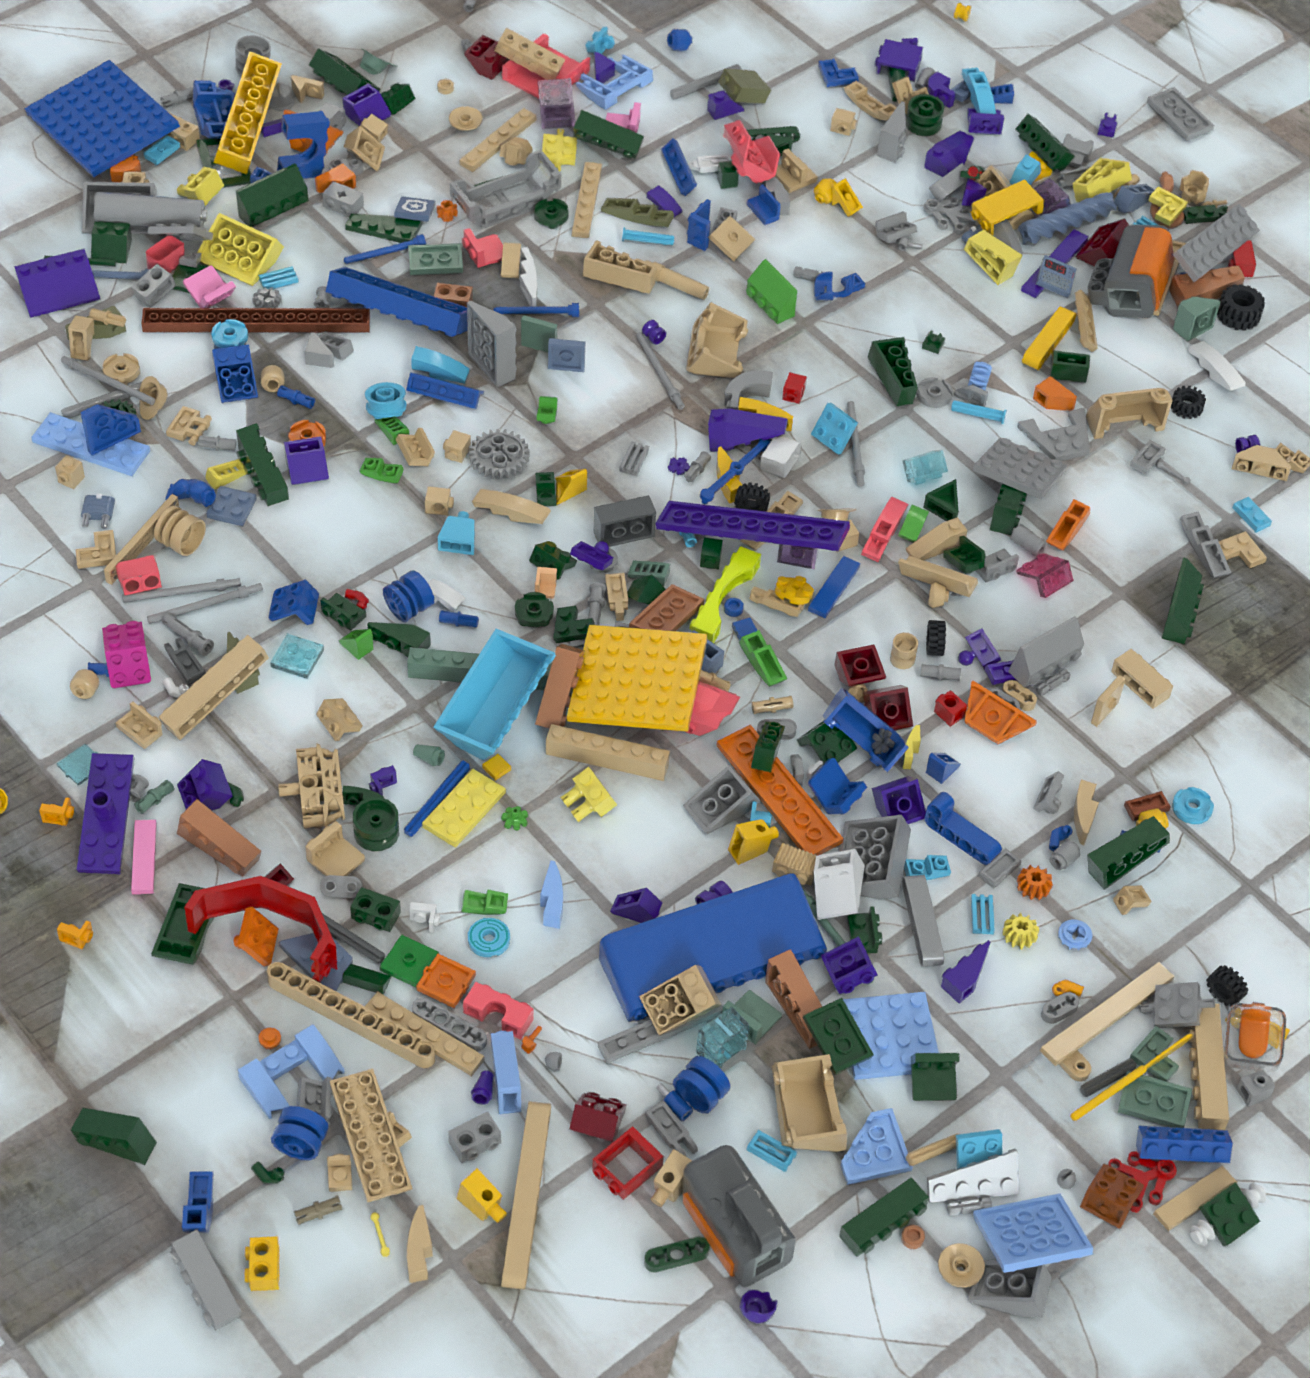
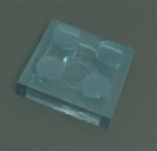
[270,633,324,679]

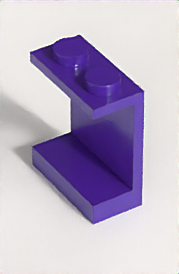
[875,39,923,82]

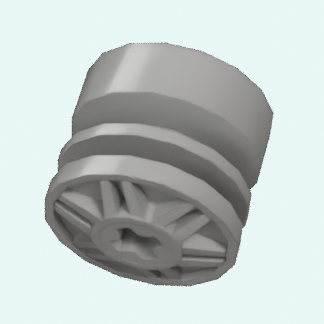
[235,35,271,76]

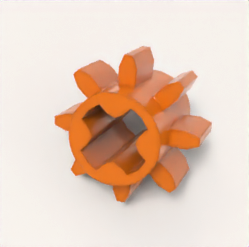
[437,200,458,222]

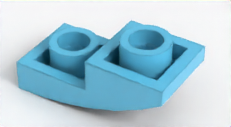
[904,855,951,880]

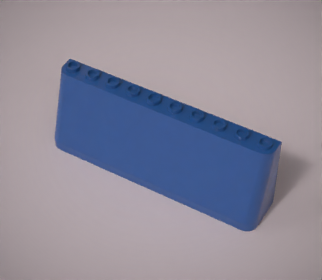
[599,873,827,1022]

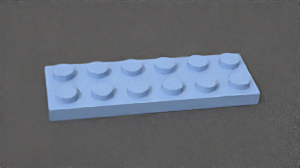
[31,412,150,476]

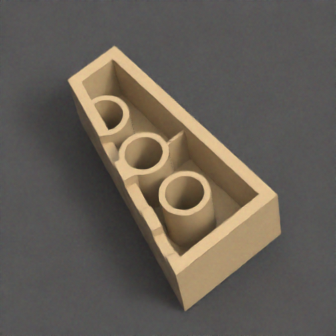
[583,240,657,294]

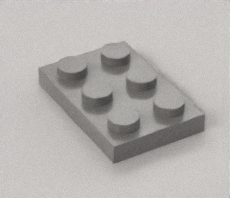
[148,223,213,240]

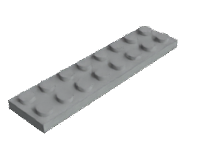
[1173,204,1260,282]

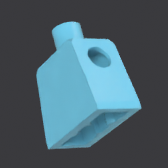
[438,511,475,555]

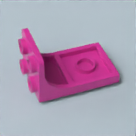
[102,621,151,688]

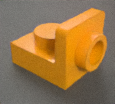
[39,797,74,826]
[57,920,93,949]

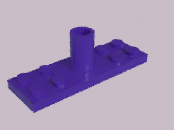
[77,753,135,874]

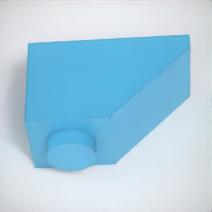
[1010,154,1041,185]

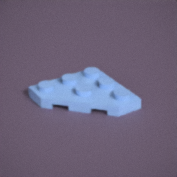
[841,1108,913,1185]

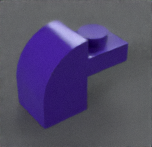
[927,71,956,108]

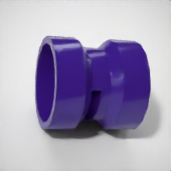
[642,320,667,345]
[1235,434,1260,453]

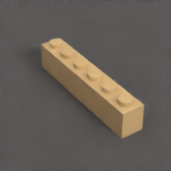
[158,635,269,740]
[546,724,670,781]
[1188,1004,1229,1130]

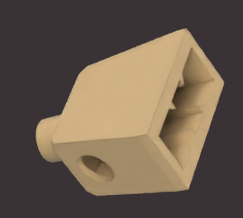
[651,1149,692,1207]

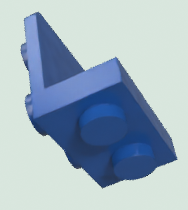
[687,199,711,251]
[268,579,319,625]
[808,758,868,814]

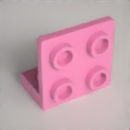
[606,102,641,133]
[183,265,236,308]

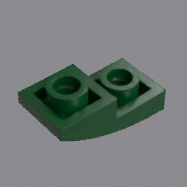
[342,786,384,805]

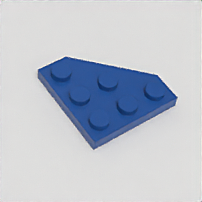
[81,404,141,456]

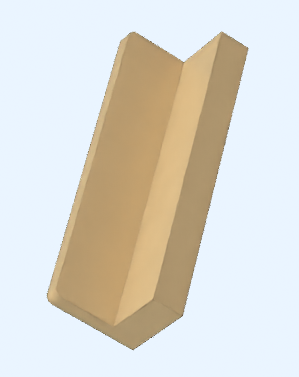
[898,556,978,597]

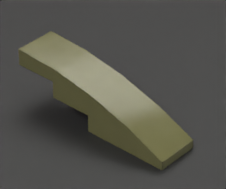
[601,198,674,227]

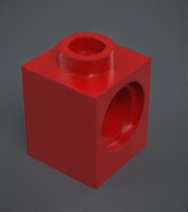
[782,372,807,404]
[934,690,967,727]

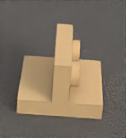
[775,149,818,193]

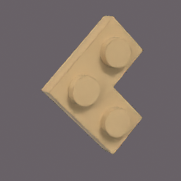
[892,77,929,115]
[75,530,116,569]
[1219,531,1267,568]

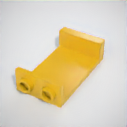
[971,179,1044,235]

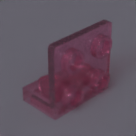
[1016,553,1074,598]

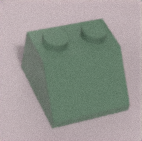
[1173,297,1220,342]

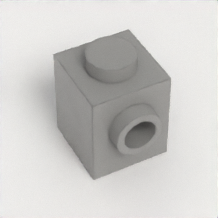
[1236,1069,1275,1107]

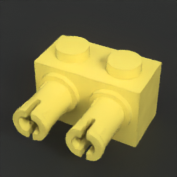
[177,167,224,206]
[560,767,617,822]

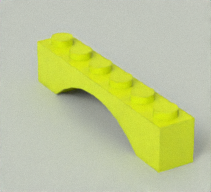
[689,546,761,643]

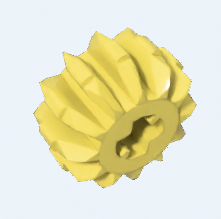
[1002,912,1039,950]

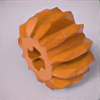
[1017,865,1053,901]

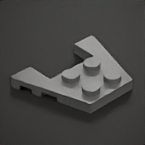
[1017,408,1090,461]

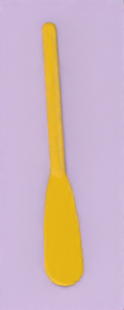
[1070,1033,1193,1121]

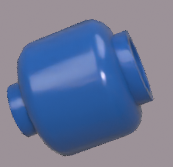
[667,29,692,51]

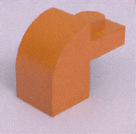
[110,154,141,182]

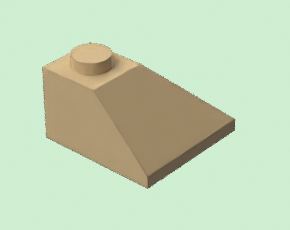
[344,126,385,171]

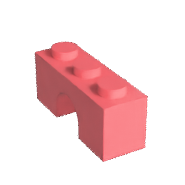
[463,982,534,1040]

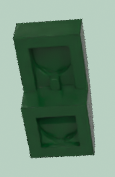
[535,472,556,506]

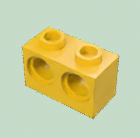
[245,1236,280,1291]

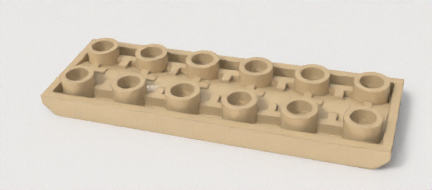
[330,1069,412,1202]

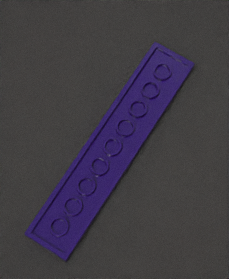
[655,501,850,551]

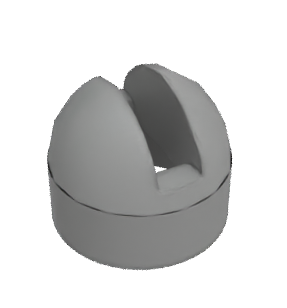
[545,1052,562,1070]
[1057,1169,1076,1189]

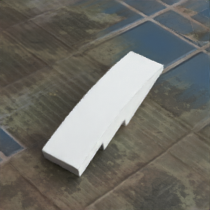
[520,247,537,307]
[1189,341,1246,391]

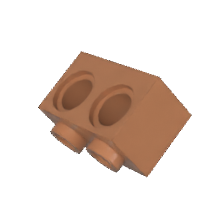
[434,283,473,307]

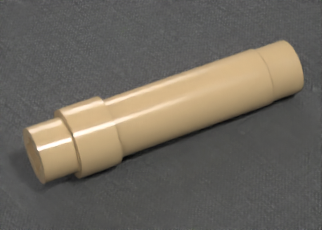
[645,260,710,300]

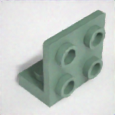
[721,990,782,1045]

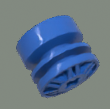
[383,570,434,622]

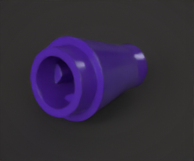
[471,1070,494,1105]

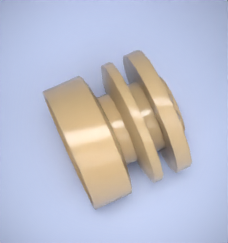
[154,506,206,556]

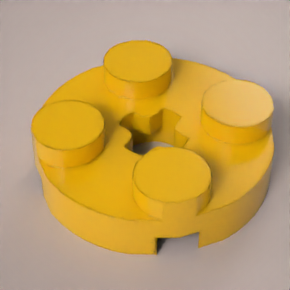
[774,576,814,605]

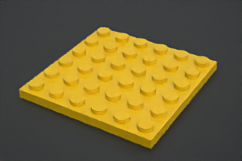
[567,625,707,732]

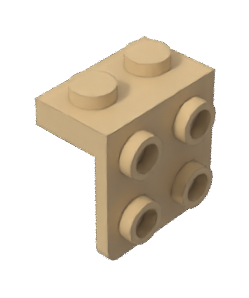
[305,821,365,876]

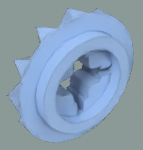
[1058,919,1092,951]

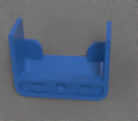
[823,687,909,772]

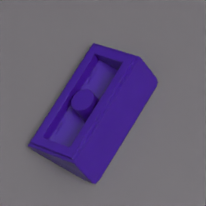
[261,118,283,137]

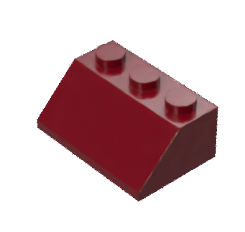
[1076,218,1129,267]

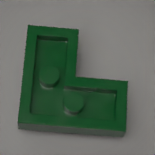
[553,605,595,643]

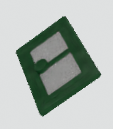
[196,138,251,188]

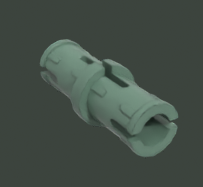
[134,780,175,814]

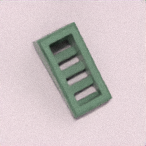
[627,560,670,586]

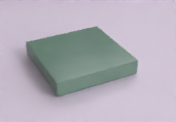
[521,315,557,353]

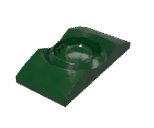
[151,883,214,965]

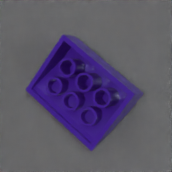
[14,248,101,318]

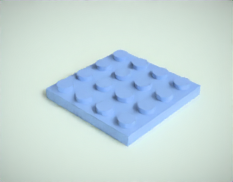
[843,992,939,1080]
[973,1193,1093,1273]

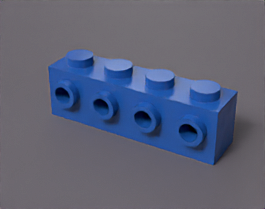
[1136,1126,1233,1163]

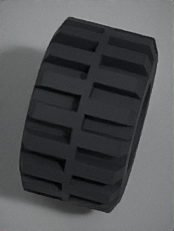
[1217,284,1265,331]

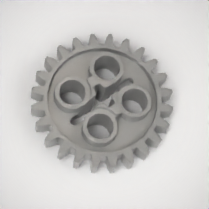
[469,429,530,479]

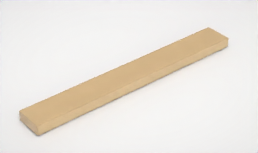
[1040,962,1174,1066]

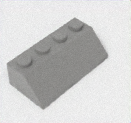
[1008,616,1084,688]

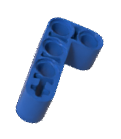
[925,792,1002,865]

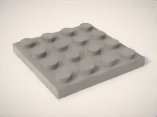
[973,438,1068,499]

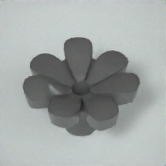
[872,728,895,754]

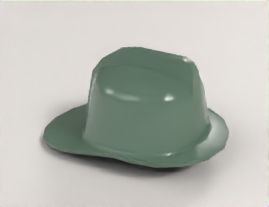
[360,48,397,74]

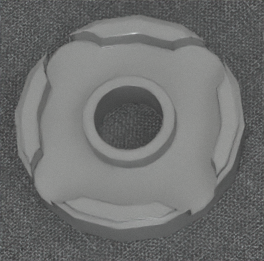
[916,377,953,408]

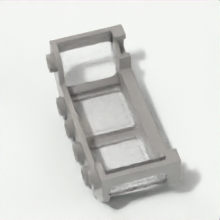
[450,150,561,228]

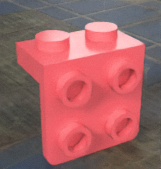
[462,228,503,268]

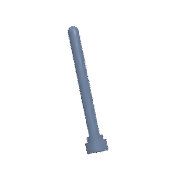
[92,269,150,279]

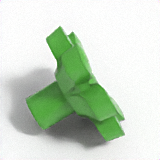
[501,806,528,830]

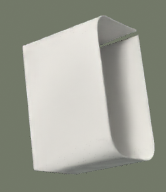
[760,435,801,478]

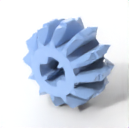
[968,361,992,390]

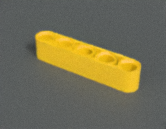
[1022,306,1077,370]

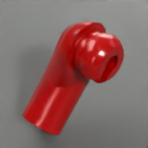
[345,589,369,609]

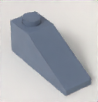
[1114,184,1155,213]

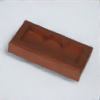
[1124,791,1171,821]

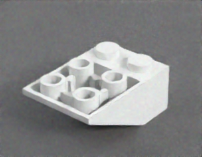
[814,849,865,920]

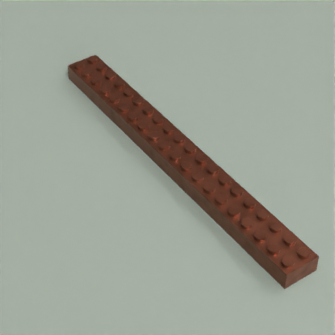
[141,308,370,332]

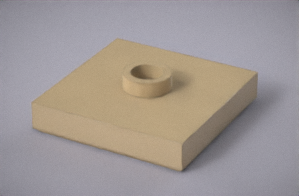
[708,216,755,261]
[1091,675,1125,727]

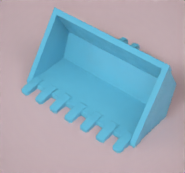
[433,629,556,761]

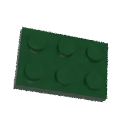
[803,998,874,1075]

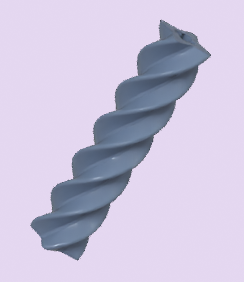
[1018,192,1117,245]

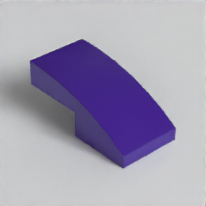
[646,185,682,217]

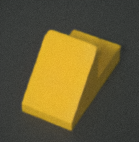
[832,178,863,217]

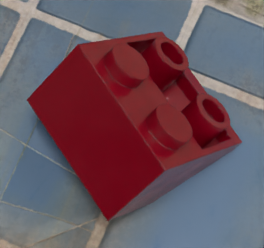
[464,35,510,80]
[569,1092,627,1142]

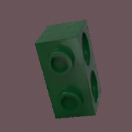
[350,887,401,932]

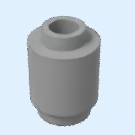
[1050,841,1080,870]

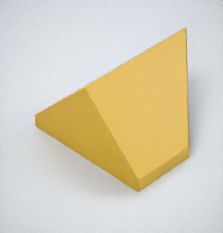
[555,469,587,505]

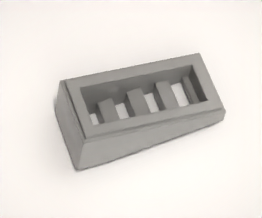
[319,331,354,360]

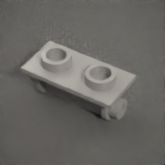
[1055,166,1091,188]

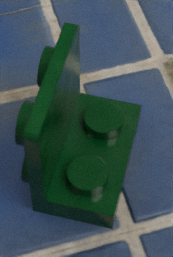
[797,721,857,765]
[911,1053,960,1101]

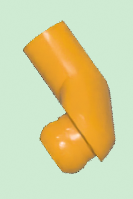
[1052,979,1084,997]

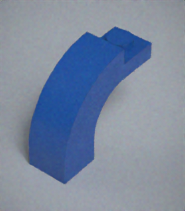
[182,1171,214,1233]

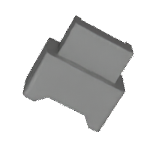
[1063,134,1094,168]

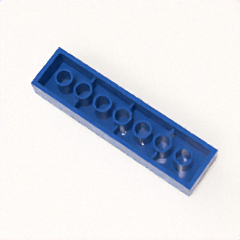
[326,267,468,337]

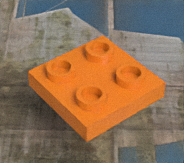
[234,907,279,967]

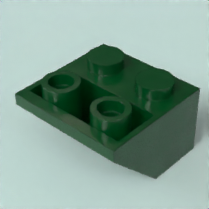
[1050,350,1090,383]

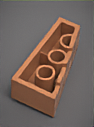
[535,644,585,729]

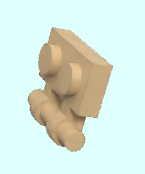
[166,406,212,446]

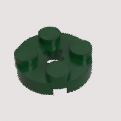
[534,198,569,229]
[515,592,554,627]

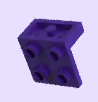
[967,108,1004,134]

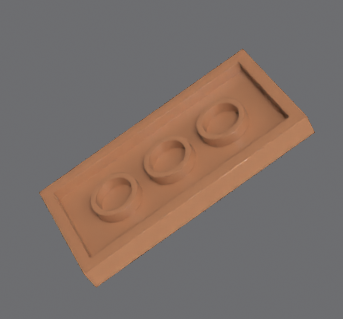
[629,584,705,631]

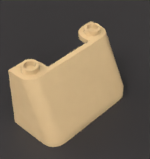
[686,302,748,378]
[1086,388,1172,439]
[773,1054,847,1152]

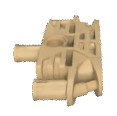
[278,743,345,829]

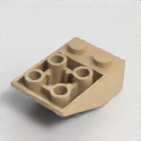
[639,965,721,1035]

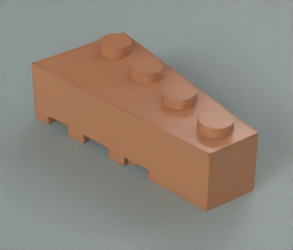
[1169,266,1245,307]
[177,799,261,877]
[765,949,822,1049]

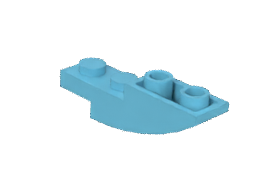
[961,67,996,114]

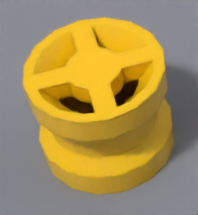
[954,3,971,22]

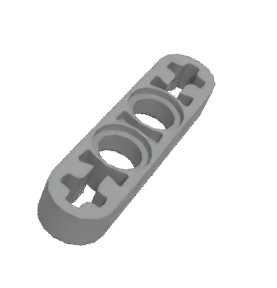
[412,998,487,1051]

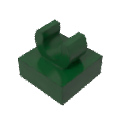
[922,330,945,354]

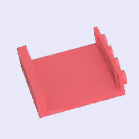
[502,33,590,104]

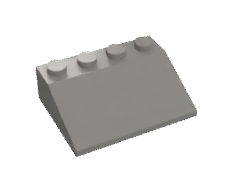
[82,182,157,235]
[467,301,517,387]
[839,815,911,899]

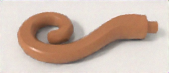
[1150,171,1184,228]

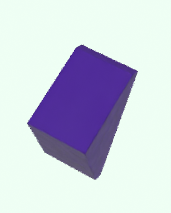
[594,52,615,84]
[962,178,987,206]

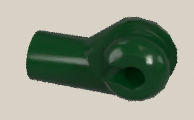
[227,781,244,807]
[251,1161,285,1184]

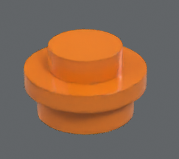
[259,1027,281,1049]

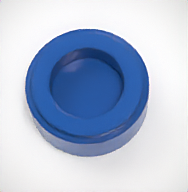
[724,598,744,617]

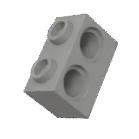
[131,264,176,308]
[448,1111,501,1163]

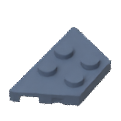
[279,933,353,991]

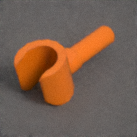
[521,1026,542,1054]

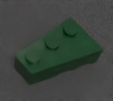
[990,483,1027,536]
[70,1108,157,1165]

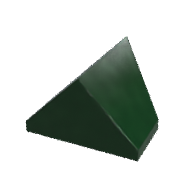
[923,479,959,521]
[627,574,666,604]

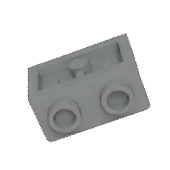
[976,548,1019,582]

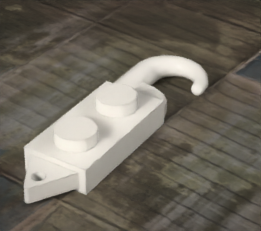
[688,154,732,173]

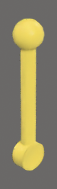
[370,1212,390,1257]

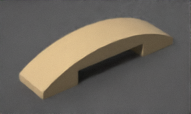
[844,81,897,120]

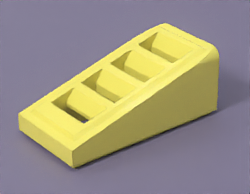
[205,459,246,489]

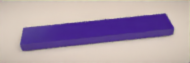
[1021,229,1089,298]

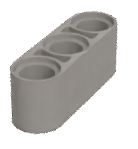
[929,163,968,201]

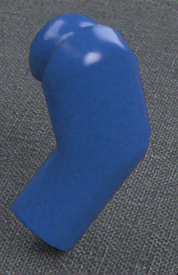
[1049,825,1073,851]

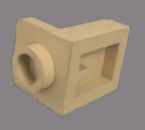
[1113,885,1152,915]
[327,1154,352,1192]

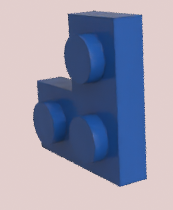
[818,59,859,87]

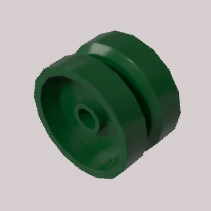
[906,94,945,137]
[353,797,399,851]

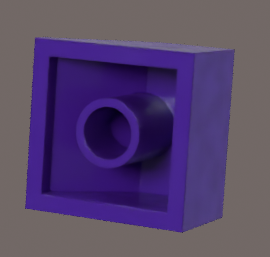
[871,776,926,824]

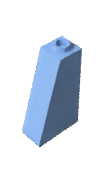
[491,1031,521,1114]

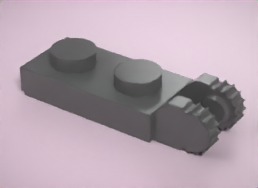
[164,637,206,685]

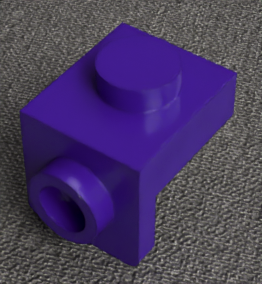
[369,765,397,796]

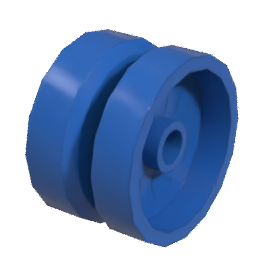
[673,1056,731,1114]
[271,1106,329,1160]

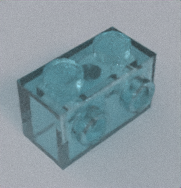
[902,450,948,485]

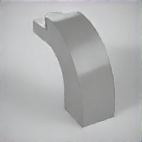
[724,371,773,410]

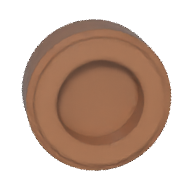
[901,1225,925,1249]

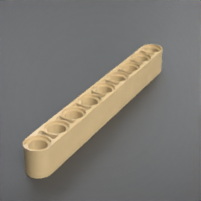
[267,962,435,1068]
[502,1101,551,1290]

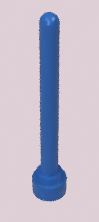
[343,234,426,264]
[493,303,579,317]

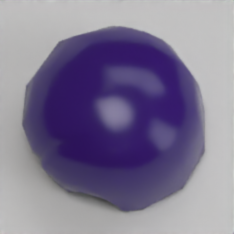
[740,1290,778,1323]

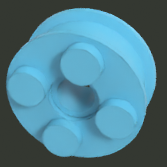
[365,382,407,419]

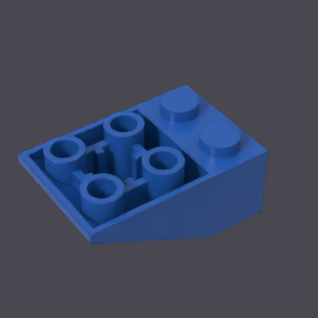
[212,344,258,403]

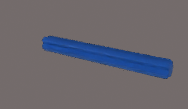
[404,760,470,837]

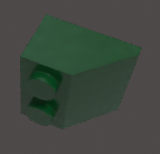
[91,221,132,264]

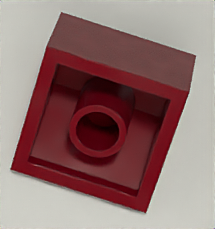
[834,644,886,687]
[863,685,914,730]

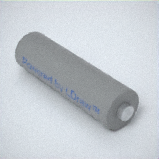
[94,192,208,227]

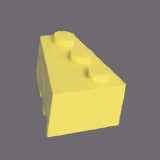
[964,230,1023,285]

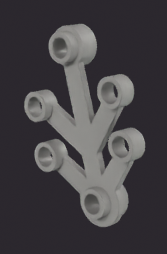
[923,197,980,235]

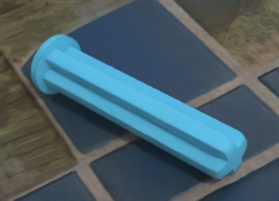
[622,227,675,245]
[951,400,1007,424]

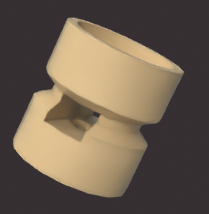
[890,632,918,670]

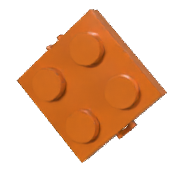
[416,954,476,1008]

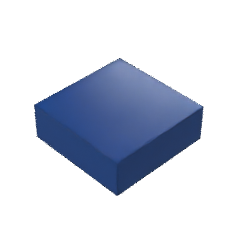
[841,273,865,293]
[732,617,758,641]

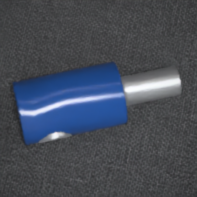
[656,1083,693,1121]

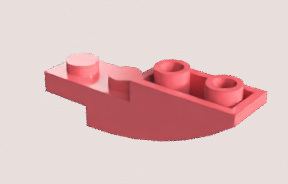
[861,496,909,562]

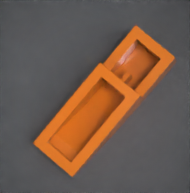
[1046,499,1091,551]

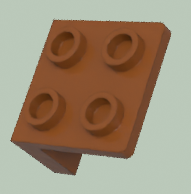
[1080,1164,1144,1229]

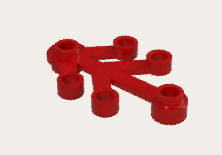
[1108,1151,1177,1213]

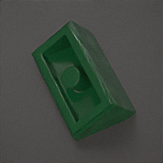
[342,964,392,995]

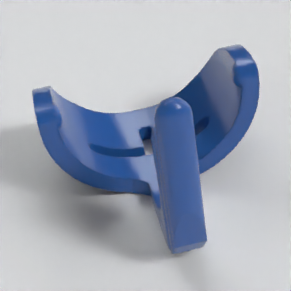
[814,272,855,301]

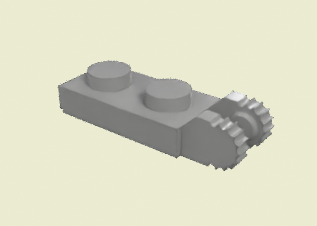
[645,1101,698,1156]

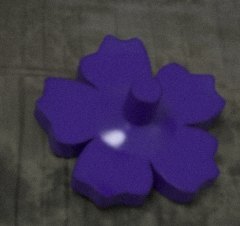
[668,457,691,475]

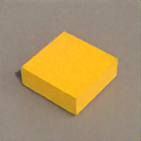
[482,754,511,781]

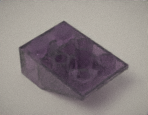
[538,78,575,129]

